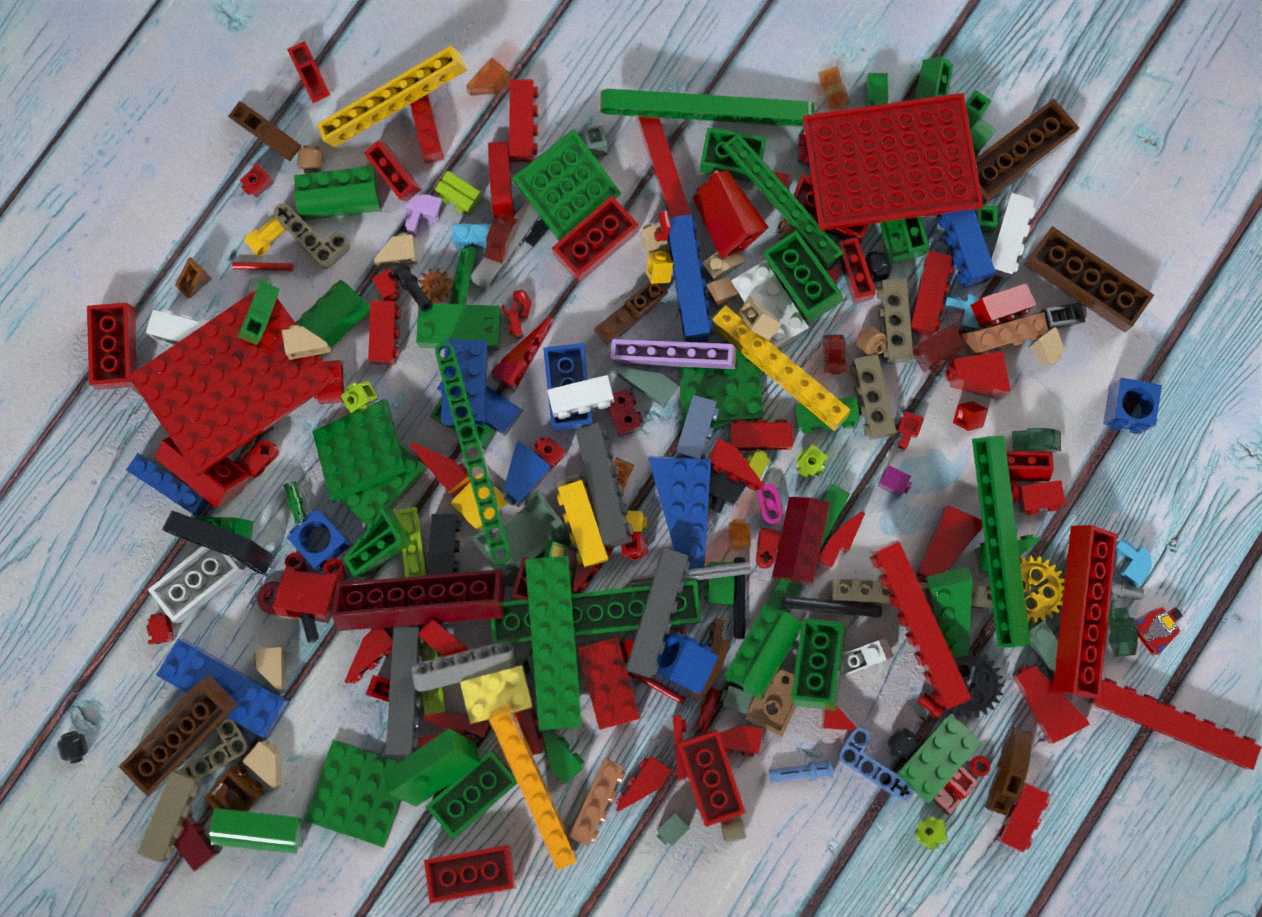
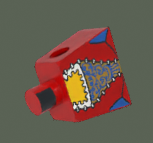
[1127,607,1183,656]

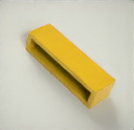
[556,480,609,568]

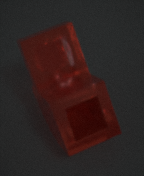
[484,213,519,264]
[823,335,848,375]

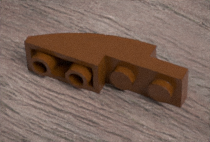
[228,101,302,161]
[594,282,668,345]
[691,618,729,701]
[985,727,1032,815]

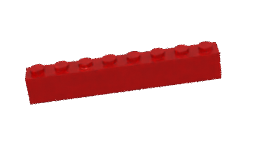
[1088,677,1262,770]

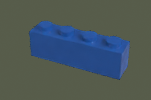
[126,453,209,516]

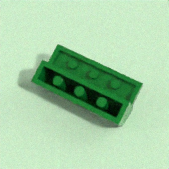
[294,166,381,221]
[879,217,930,263]
[296,279,370,358]
[725,603,802,701]
[210,808,304,854]

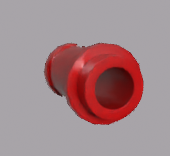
[917,692,945,718]

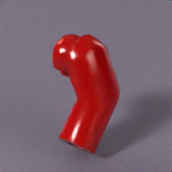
[654,211,671,242]
[513,289,532,319]

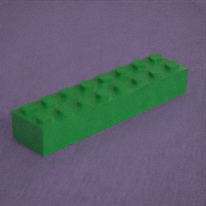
[525,556,582,730]

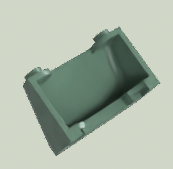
[471,490,572,586]

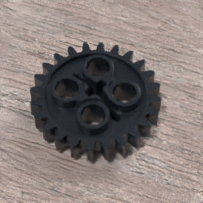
[944,650,1004,719]

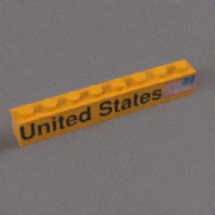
[489,703,577,870]

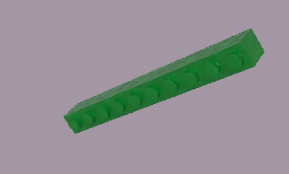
[972,435,1030,648]

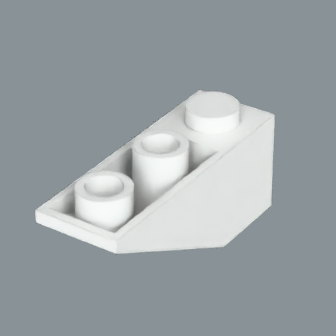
[840,637,894,678]

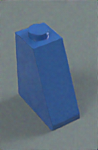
[503,441,550,508]

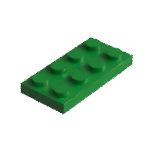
[896,713,982,804]

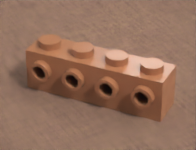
[962,313,1049,355]
[569,758,626,846]

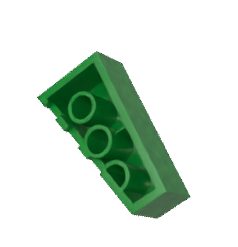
[927,567,972,659]

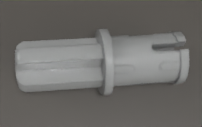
[1111,581,1144,600]

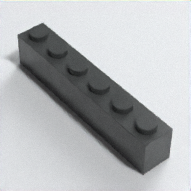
[575,422,633,549]
[625,548,690,678]
[386,627,425,756]

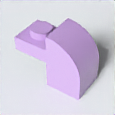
[405,195,444,237]

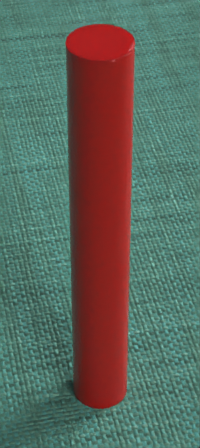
[232,262,294,271]
[628,672,686,705]

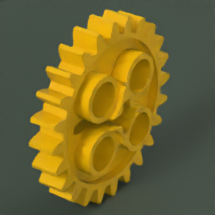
[1020,556,1065,623]

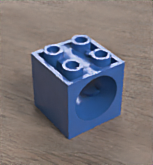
[1103,377,1162,434]
[287,510,353,572]
[656,631,719,695]

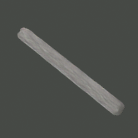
[630,562,751,587]

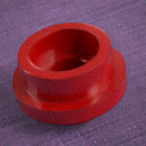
[969,755,991,777]

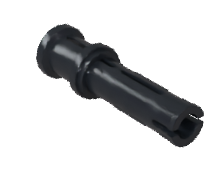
[393,264,433,312]

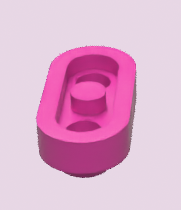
[757,483,783,525]

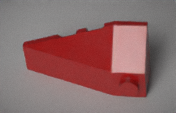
[492,316,554,392]

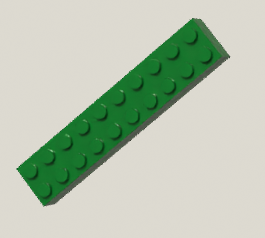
[490,580,702,644]

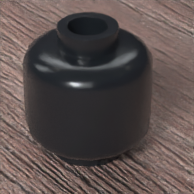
[865,251,892,282]
[887,727,919,760]
[57,731,88,764]

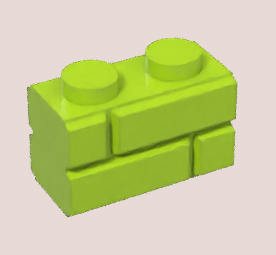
[435,171,483,215]

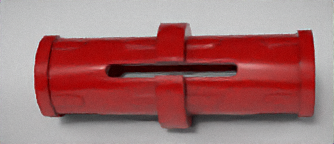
[694,687,722,731]

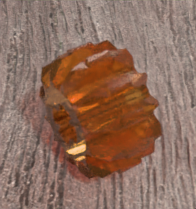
[418,268,452,302]

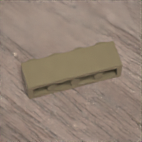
[137,771,200,863]

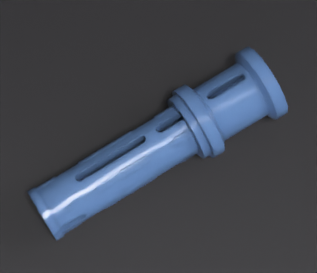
[769,759,834,783]

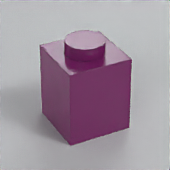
[878,466,912,497]

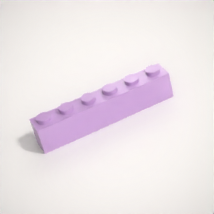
[610,339,737,369]

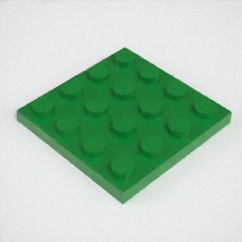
[511,129,621,242]
[678,341,764,424]
[312,399,407,503]
[305,740,401,848]

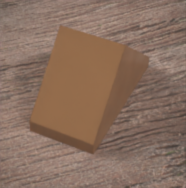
[706,277,738,310]

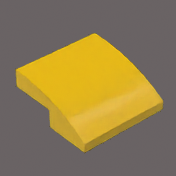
[450,473,508,531]

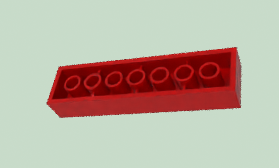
[1053,525,1117,699]
[870,541,971,709]

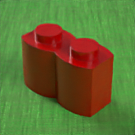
[314,360,345,404]

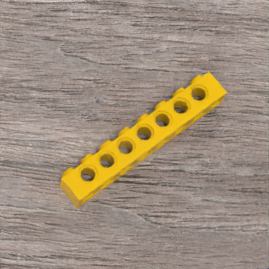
[317,45,468,147]
[712,305,851,431]

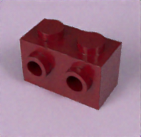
[608,388,644,438]

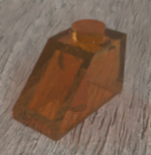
[466,58,511,96]
[727,519,751,550]

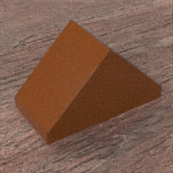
[175,257,212,299]

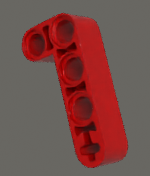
[488,141,515,221]

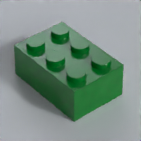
[699,127,766,182]

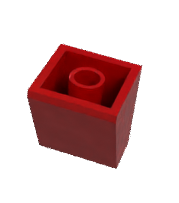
[945,351,1011,400]

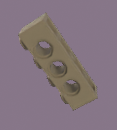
[877,279,913,364]
[850,354,897,441]

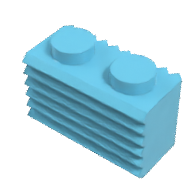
[452,224,495,249]

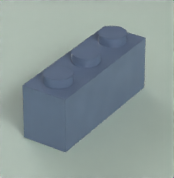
[675,395,719,459]

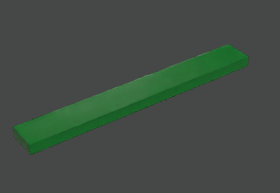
[723,133,844,267]

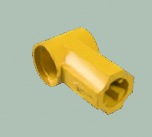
[244,217,286,256]

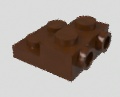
[204,764,265,812]

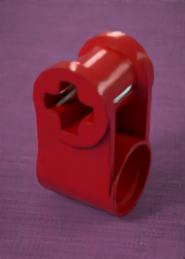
[239,441,279,479]
[755,527,781,569]

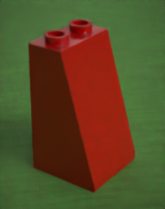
[692,170,769,259]

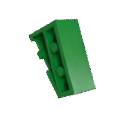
[344,507,412,577]

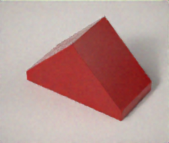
[365,675,390,702]
[822,706,857,730]

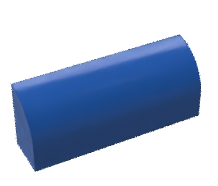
[437,380,524,436]

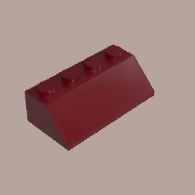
[772,497,830,586]

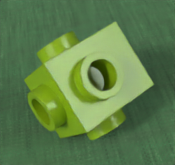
[341,381,378,413]
[795,444,828,479]
[915,817,949,850]

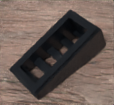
[1039,303,1086,331]

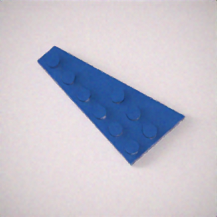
[648,456,711,582]

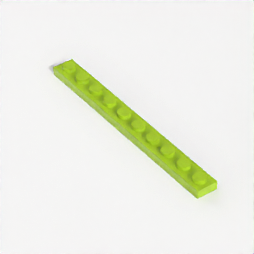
[396,507,446,715]

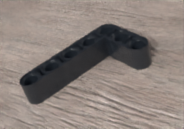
[162,510,274,575]

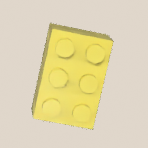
[460,666,534,724]

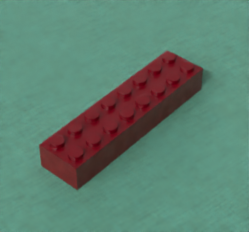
[331,569,505,631]

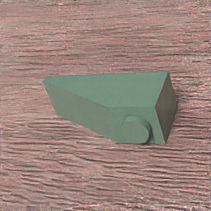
[614,367,678,408]
[1029,621,1058,679]

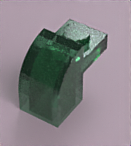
[1012,428,1061,452]
[1108,607,1138,657]

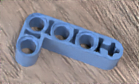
[838,728,914,800]

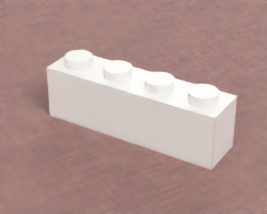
[990,193,1036,279]

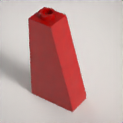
[916,505,983,583]
[1012,664,1090,744]

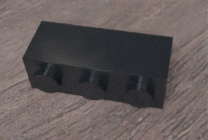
[428,514,462,575]

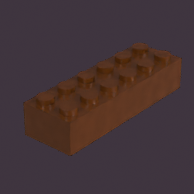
[975,99,1080,206]
[1024,226,1154,333]
[118,675,239,797]

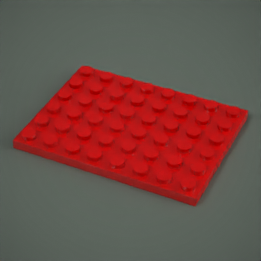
[802,93,983,231]
[128,289,337,476]

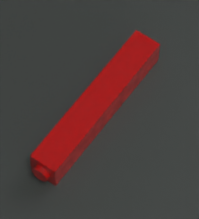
[636,116,692,218]

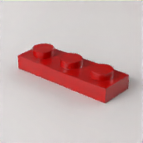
[673,715,686,780]

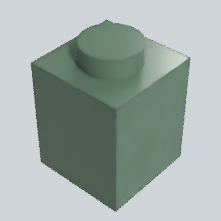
[720,686,753,715]
[657,812,690,846]

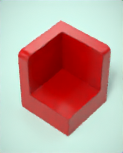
[953,401,988,431]

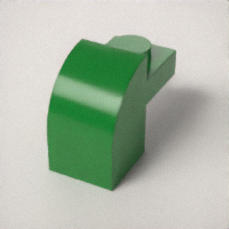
[970,118,997,159]

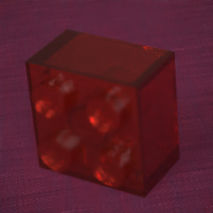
[913,324,966,373]

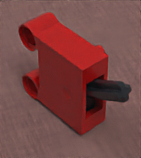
[272,552,347,643]

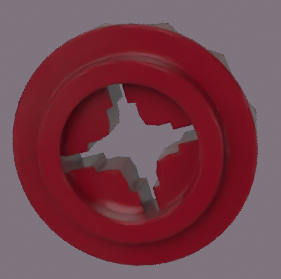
[257,581,280,614]

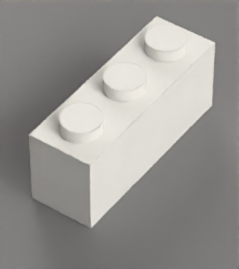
[547,375,614,419]

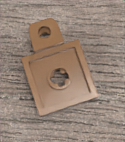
[744,669,796,737]

